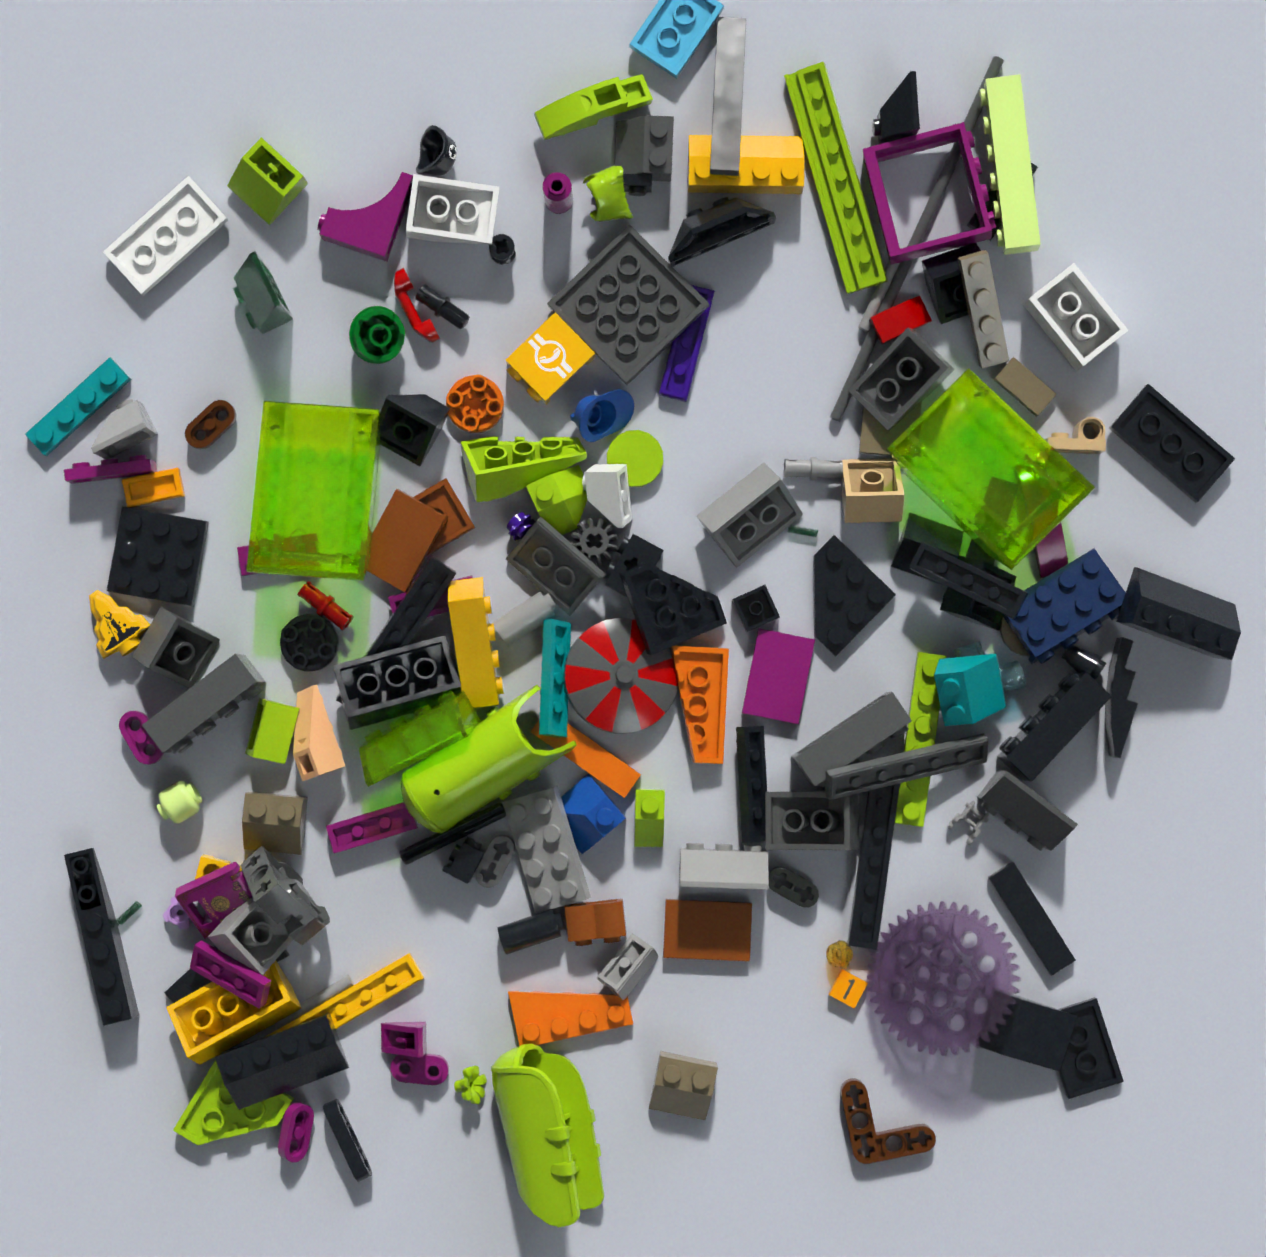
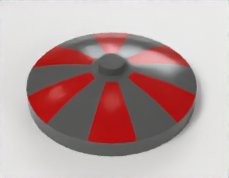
[563,618,678,734]

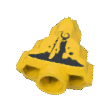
[89,590,150,659]

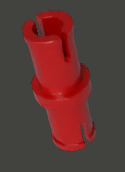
[297,581,354,631]

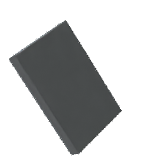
[506,517,606,616]

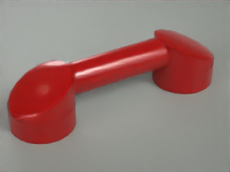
[394,268,440,343]

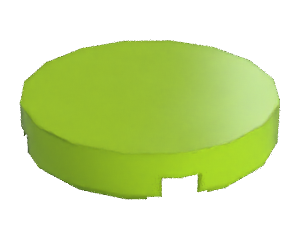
[607,430,663,487]

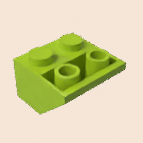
[227,137,308,225]

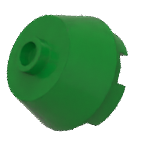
[349,306,405,364]

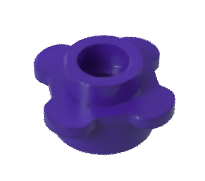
[507,512,535,541]

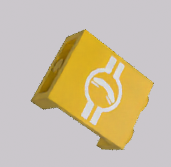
[506,312,596,405]

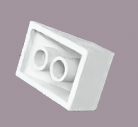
[406,174,500,245]

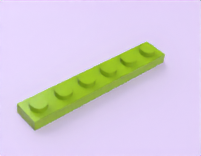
[895,652,947,827]

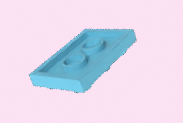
[629,0,724,79]

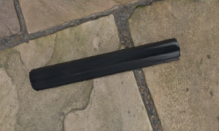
[399,803,506,865]

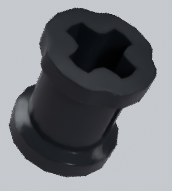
[489,234,516,265]

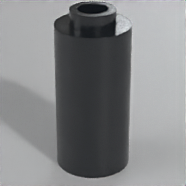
[497,909,565,955]

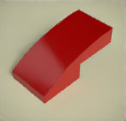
[869,295,932,345]

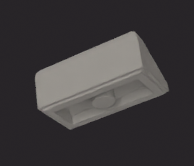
[597,933,658,1000]

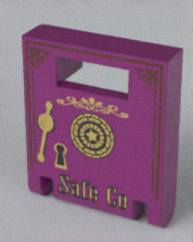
[175,862,253,939]

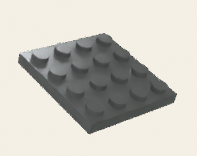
[547,224,709,385]

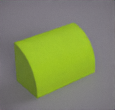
[245,698,300,764]

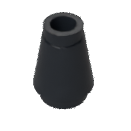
[1061,645,1107,680]

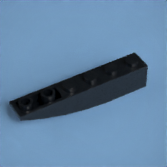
[64,848,139,1026]

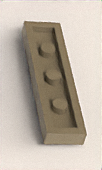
[958,250,1009,369]

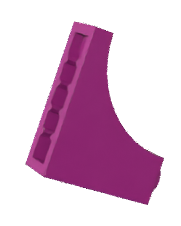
[317,172,413,262]

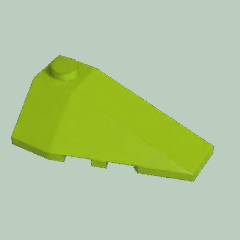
[460,437,587,503]

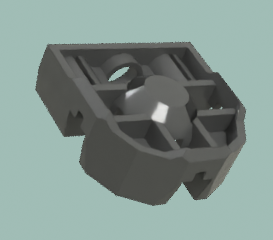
[240,846,330,945]

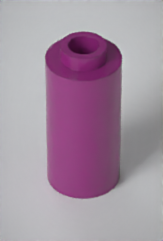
[543,172,573,214]

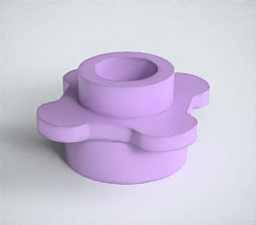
[163,896,197,929]

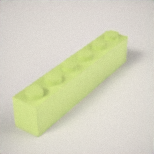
[979,74,1041,255]

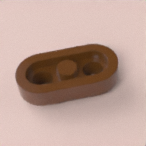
[185,400,237,449]

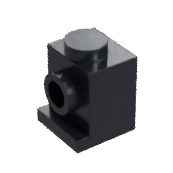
[442,836,486,884]

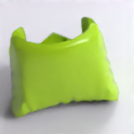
[583,166,633,222]

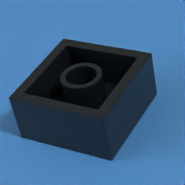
[732,585,780,633]

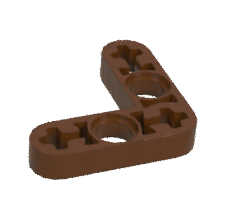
[840,1078,936,1164]

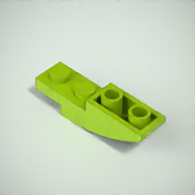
[534,74,653,140]

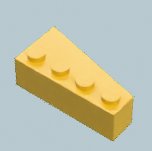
[448,577,504,709]

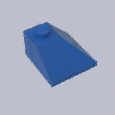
[561,773,626,854]

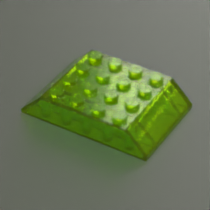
[887,368,1095,570]
[246,401,380,581]

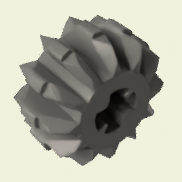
[571,518,619,566]

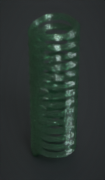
[788,525,818,537]
[116,901,142,926]

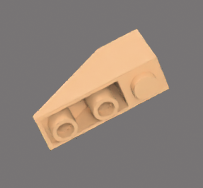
[293,684,345,781]

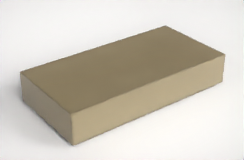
[993,357,1057,417]

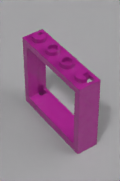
[863,122,996,265]

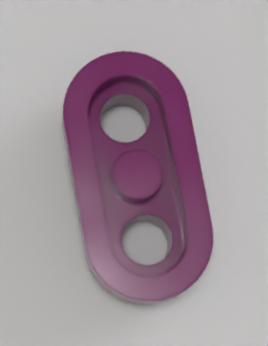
[119,711,164,765]
[390,1054,449,1085]
[278,1102,314,1163]

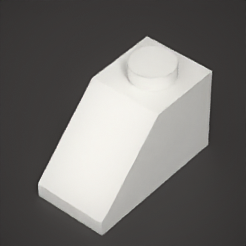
[582,464,632,528]

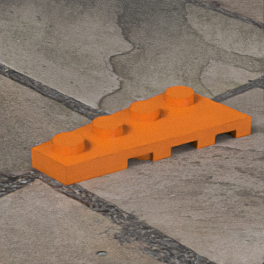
[671,646,729,764]
[508,991,633,1046]

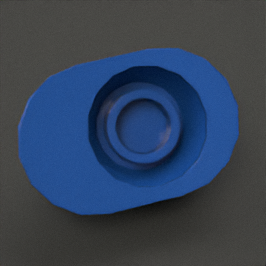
[570,389,634,442]

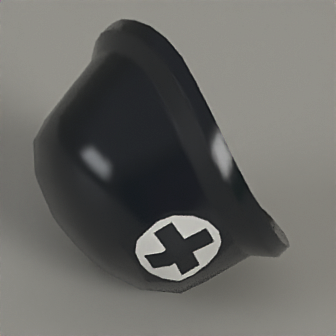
[416,125,457,176]

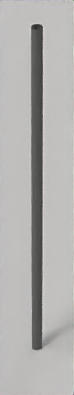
[830,56,1004,422]

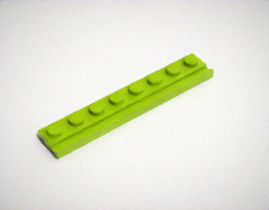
[784,62,888,294]

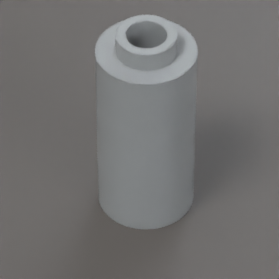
[493,592,557,647]

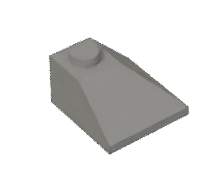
[91,399,158,459]
[208,897,293,975]

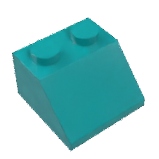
[934,653,1006,726]

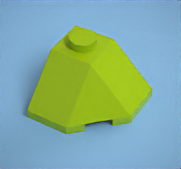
[526,465,588,536]

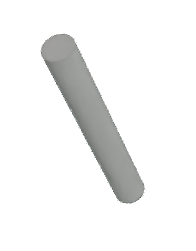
[858,261,900,332]
[275,975,354,1029]

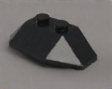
[668,197,776,267]

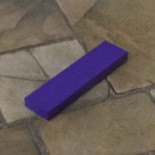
[659,285,715,402]

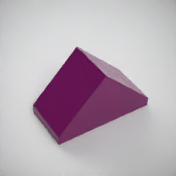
[381,1022,427,1058]

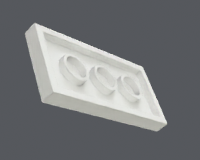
[103,176,228,296]

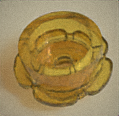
[826,940,853,969]

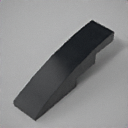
[1105,637,1138,758]

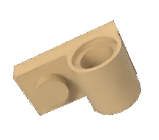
[1043,417,1106,454]

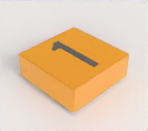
[828,968,868,1009]

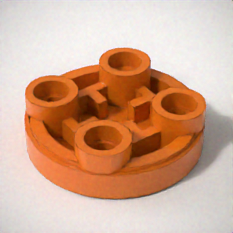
[446,375,504,433]

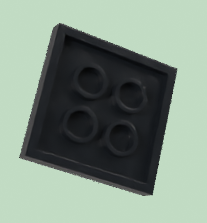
[107,506,209,607]

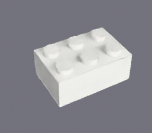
[1023,263,1128,371]

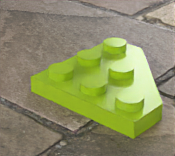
[173,1060,294,1145]

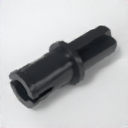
[415,284,470,329]

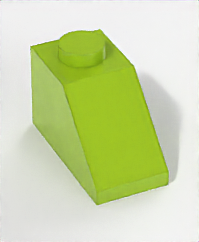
[634,789,665,847]

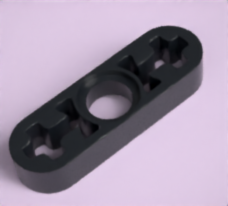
[323,1099,372,1182]

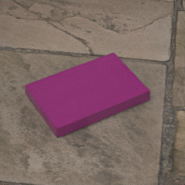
[742,628,815,724]

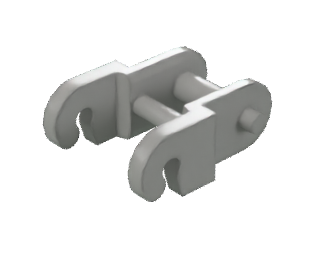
[947,801,989,845]

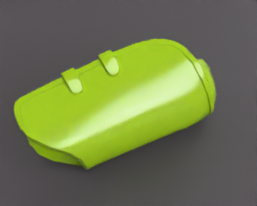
[400,685,577,833]
[491,1044,604,1228]

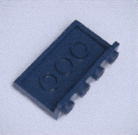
[1001,548,1126,664]

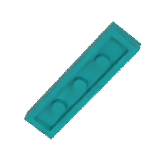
[25,357,132,456]
[539,619,571,738]

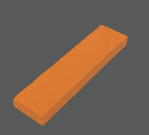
[531,720,641,798]

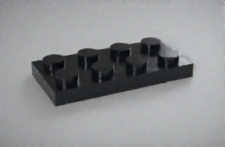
[1109,384,1235,503]

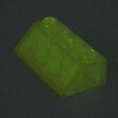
[359,690,481,787]

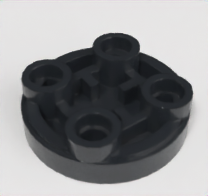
[280,614,339,672]

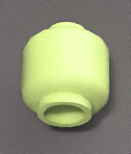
[157,780,202,824]

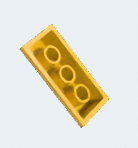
[688,135,804,194]
[166,960,302,1065]

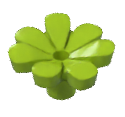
[454,1065,487,1104]

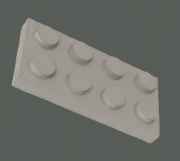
[503,786,591,913]

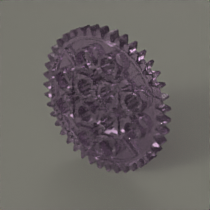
[867,901,1021,1056]

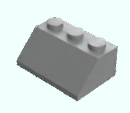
[697,463,803,568]
[679,843,769,890]

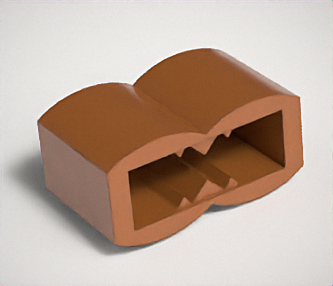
[565,899,627,946]

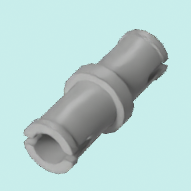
[784,457,843,480]

